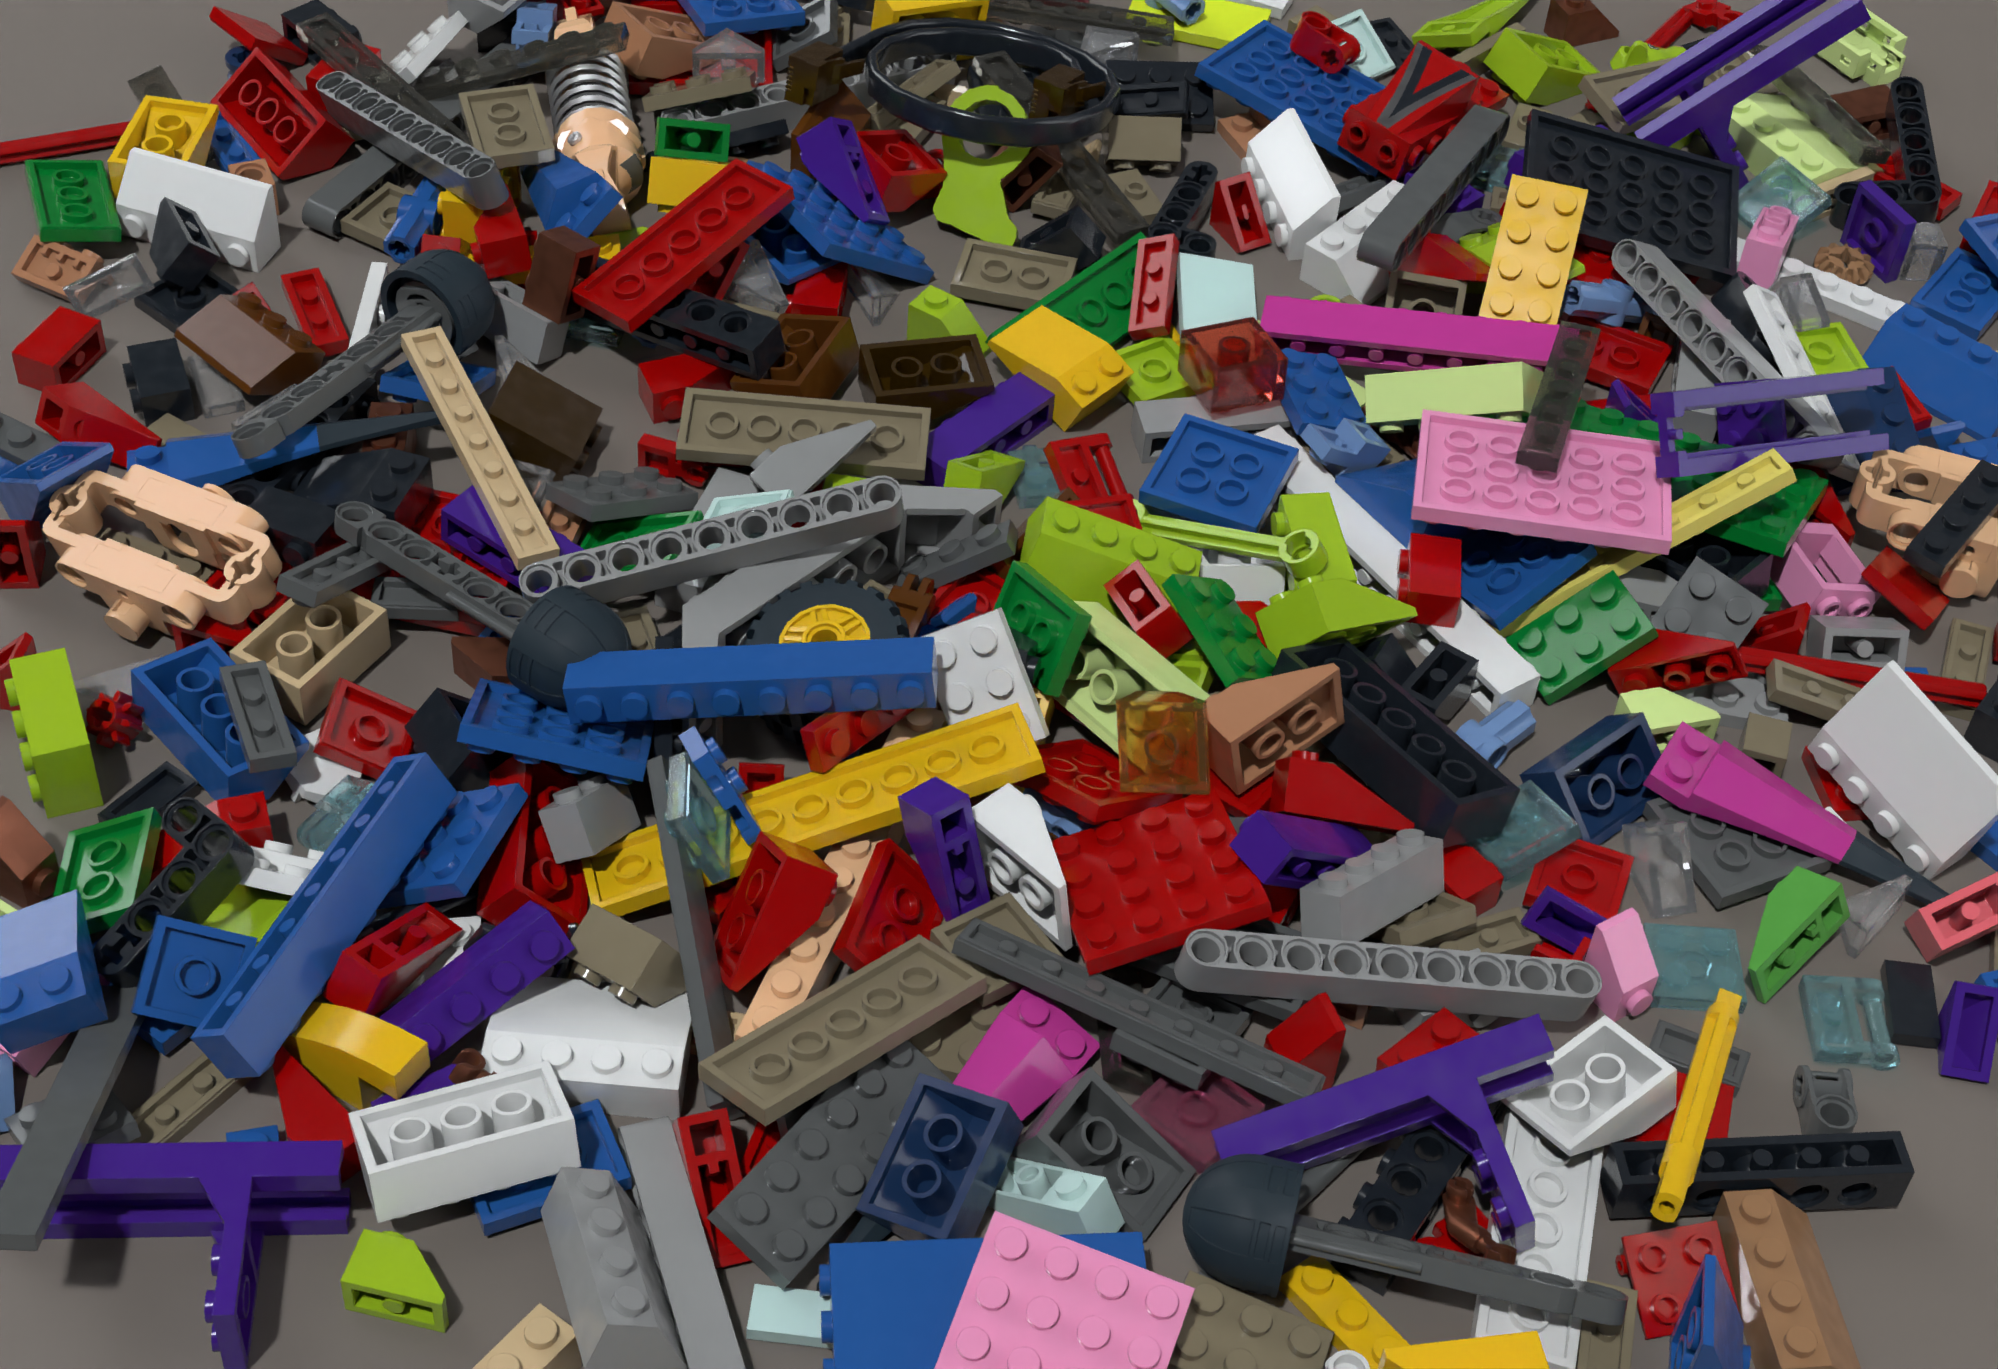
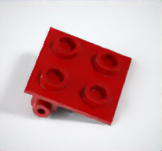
[1615,1220,1740,1340]

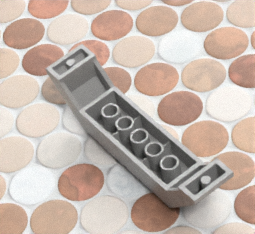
[682,485,1003,767]

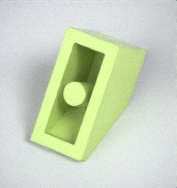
[1614,687,1721,754]

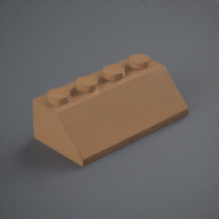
[1711,1189,1861,1369]

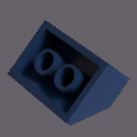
[1826,367,1921,496]
[1519,712,1662,845]
[856,1073,1024,1240]

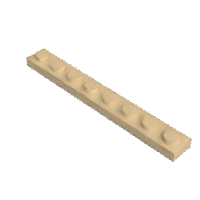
[401,326,560,571]

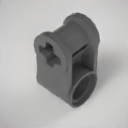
[1431,208,1502,244]
[1793,1065,1858,1135]

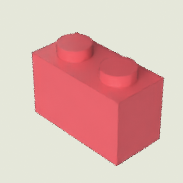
[1904,872,1998,963]

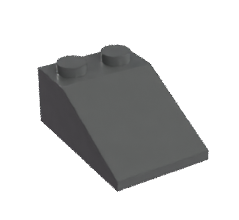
[1011,1067,1197,1241]

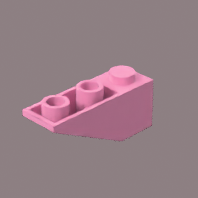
[1736,205,1800,290]

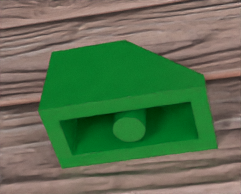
[654,117,731,162]

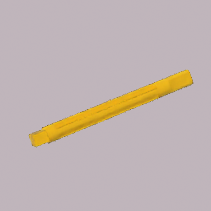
[1650,988,1742,1223]

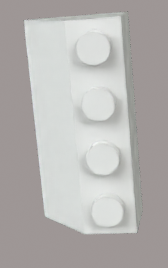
[1241,108,1341,261]
[116,147,281,273]
[1299,180,1405,305]
[348,1060,581,1223]

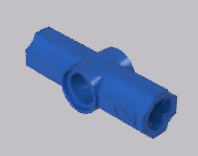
[383,176,446,264]

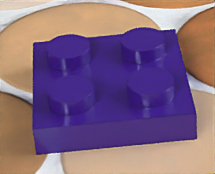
[1840,180,1917,284]

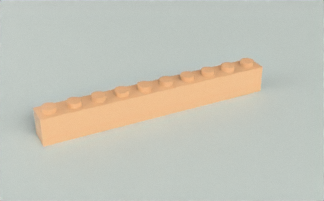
[735,708,947,1041]

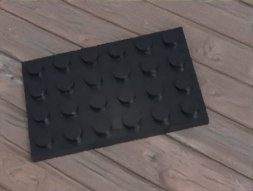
[1522,108,1739,284]

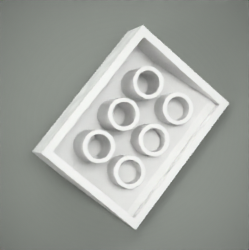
[1807,660,1998,881]
[481,976,693,1120]

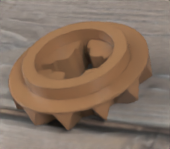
[1814,242,1875,285]

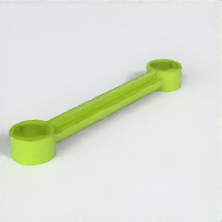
[1132,499,1328,579]

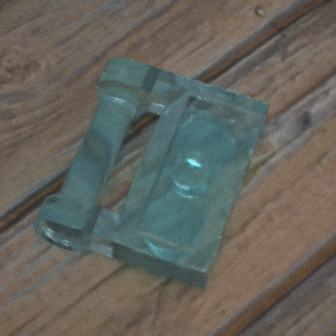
[1798,975,1900,1071]

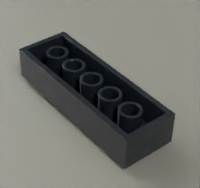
[1271,637,1521,848]

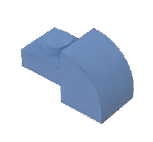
[511,1,557,54]
[1300,418,1391,478]

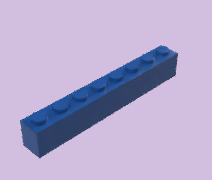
[562,637,938,724]
[190,752,458,1079]

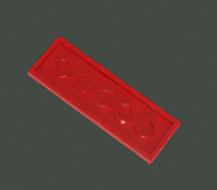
[571,158,795,334]

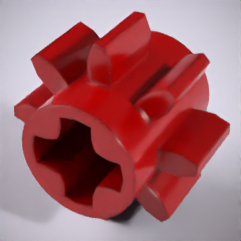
[86,691,144,749]

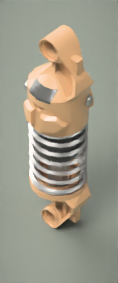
[544,6,646,236]

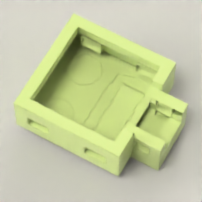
[1817,8,1908,86]

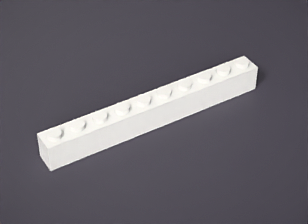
[1254,424,1541,717]

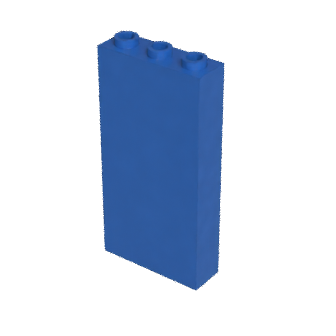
[819,1232,1146,1369]

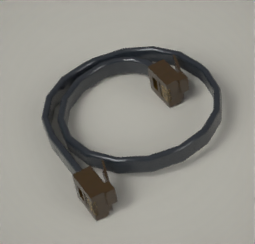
[784,17,1121,148]

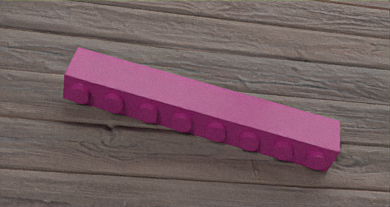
[1259,295,1580,389]

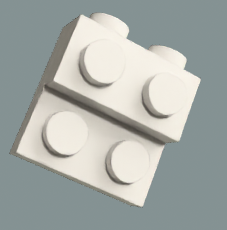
[238,840,324,896]

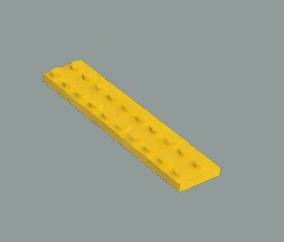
[581,702,1046,917]

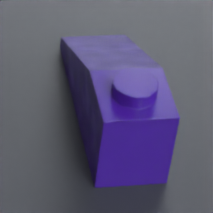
[796,117,890,226]
[898,776,991,922]

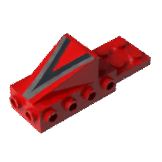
[1337,40,1510,181]

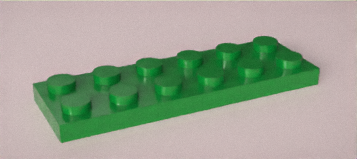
[985,232,1177,346]

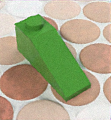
[1748,866,1850,1004]

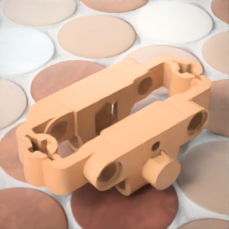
[1849,445,1998,598]
[43,464,282,641]

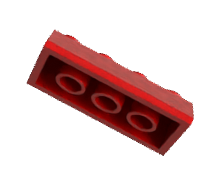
[210,47,355,180]
[476,756,588,934]

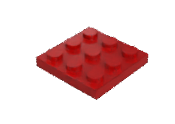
[1012,738,1184,825]

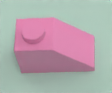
[1584,907,1659,1022]

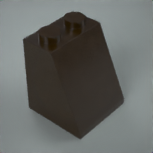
[487,360,603,482]

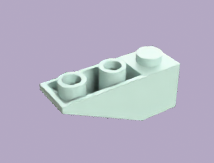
[988,1156,1125,1235]

